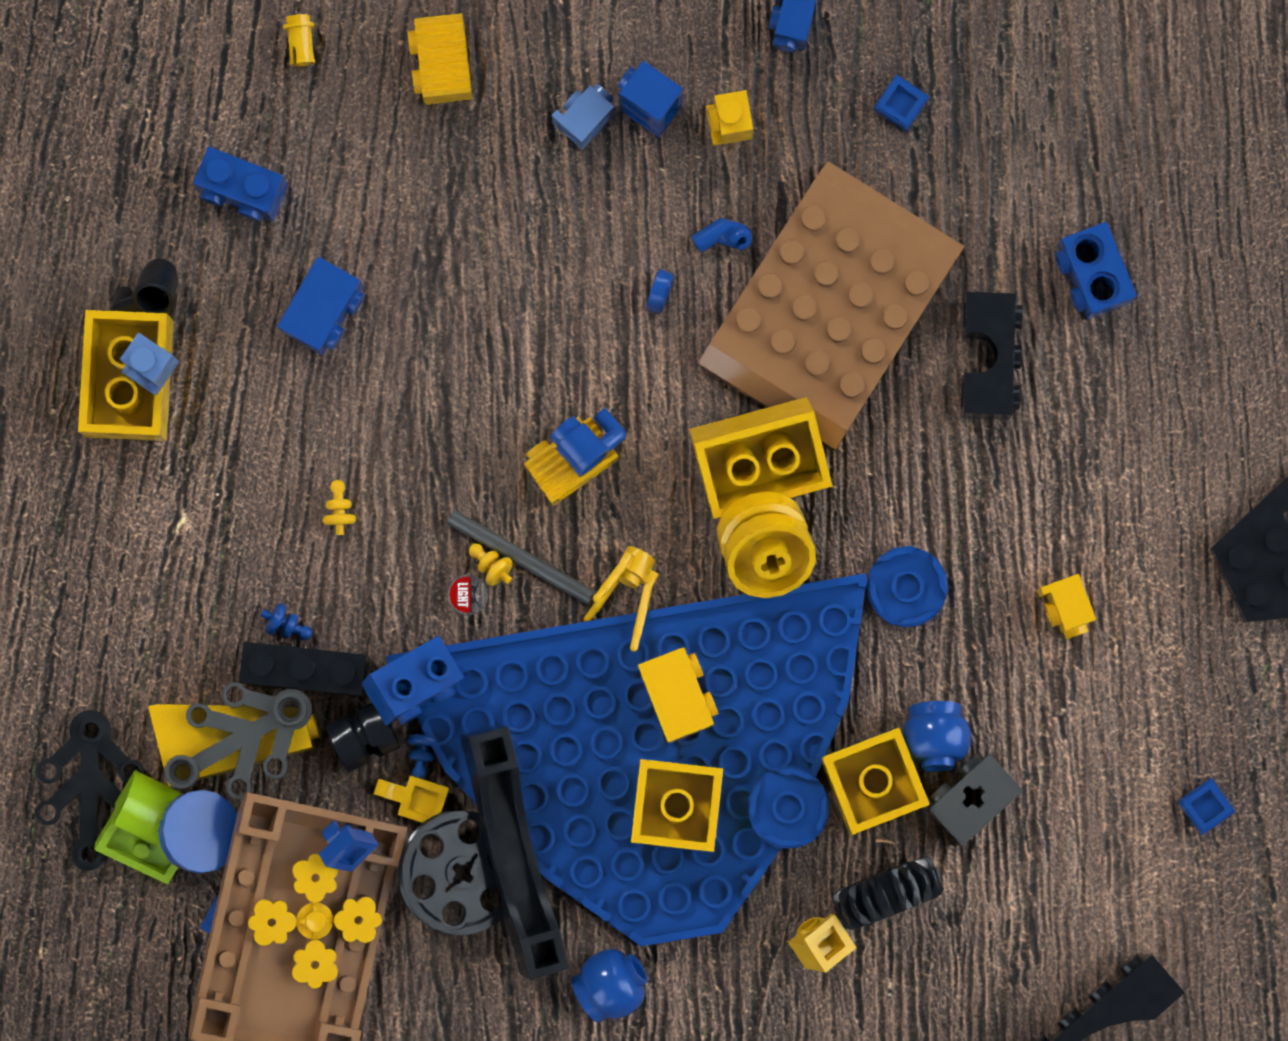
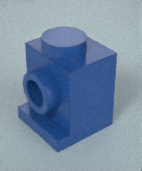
[768,0,817,53]

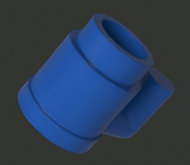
[550,408,627,477]

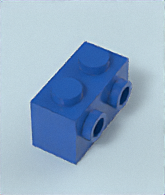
[193,146,288,222]
[277,256,365,356]
[361,636,464,726]

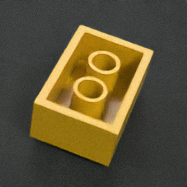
[78,310,174,441]
[689,397,833,519]

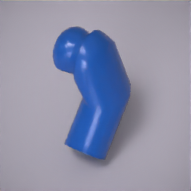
[690,218,752,253]

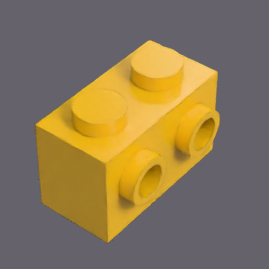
[638,647,719,744]

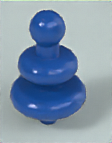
[260,603,313,641]
[406,728,440,780]

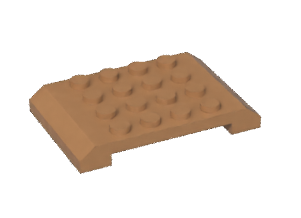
[698,161,965,451]
[188,792,408,1041]

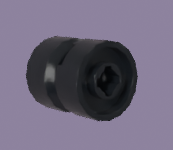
[326,703,401,773]

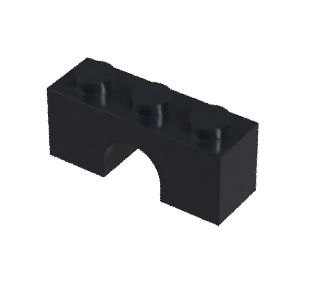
[960,292,1023,420]
[239,642,371,698]

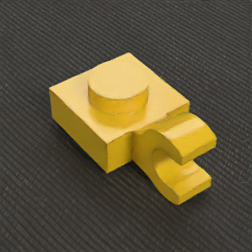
[374,776,449,823]

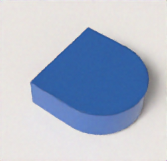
[646,269,674,314]

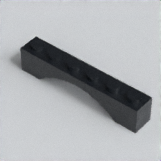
[459,724,570,980]
[1035,953,1185,1041]

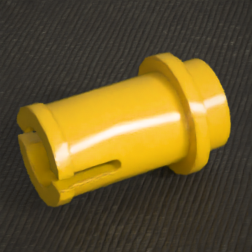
[283,14,315,67]

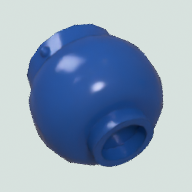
[902,701,971,772]
[571,949,648,1023]

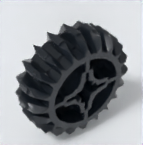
[832,857,944,930]

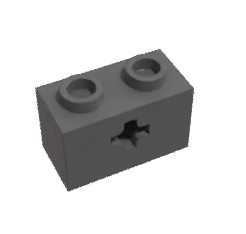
[926,754,1023,846]

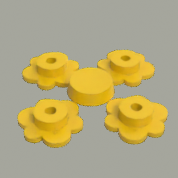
[248,854,382,989]

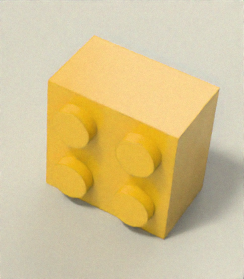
[821,727,930,835]
[631,759,723,852]

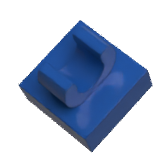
[319,821,379,872]

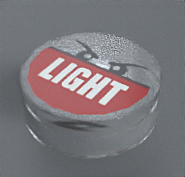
[447,574,489,616]

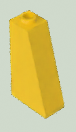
[148,704,320,787]

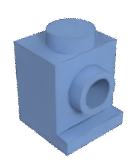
[551,83,615,150]
[120,332,179,396]

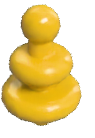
[322,480,356,535]
[469,543,513,586]

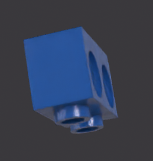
[618,61,683,138]
[1054,221,1137,320]

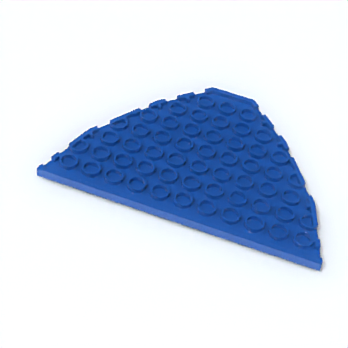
[386,573,867,947]

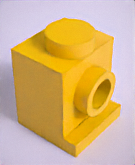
[706,90,754,146]
[1036,574,1096,640]
[788,914,857,973]

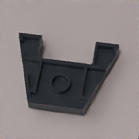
[1210,476,1288,623]

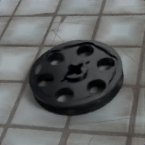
[398,810,505,935]

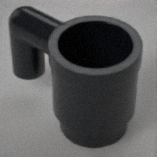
[112,259,178,313]

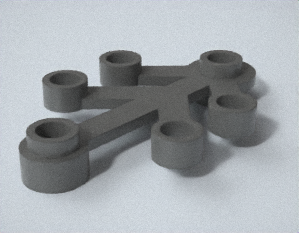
[164,682,312,800]

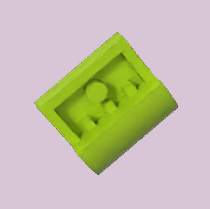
[94,770,183,885]

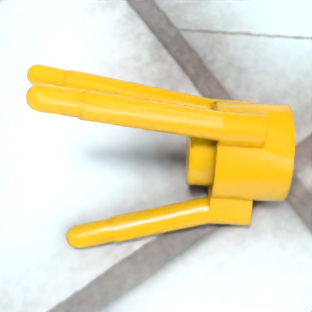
[583,546,659,652]

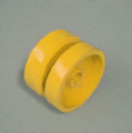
[717,491,816,598]

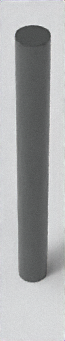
[446,510,595,605]

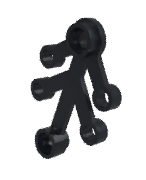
[34,710,144,871]

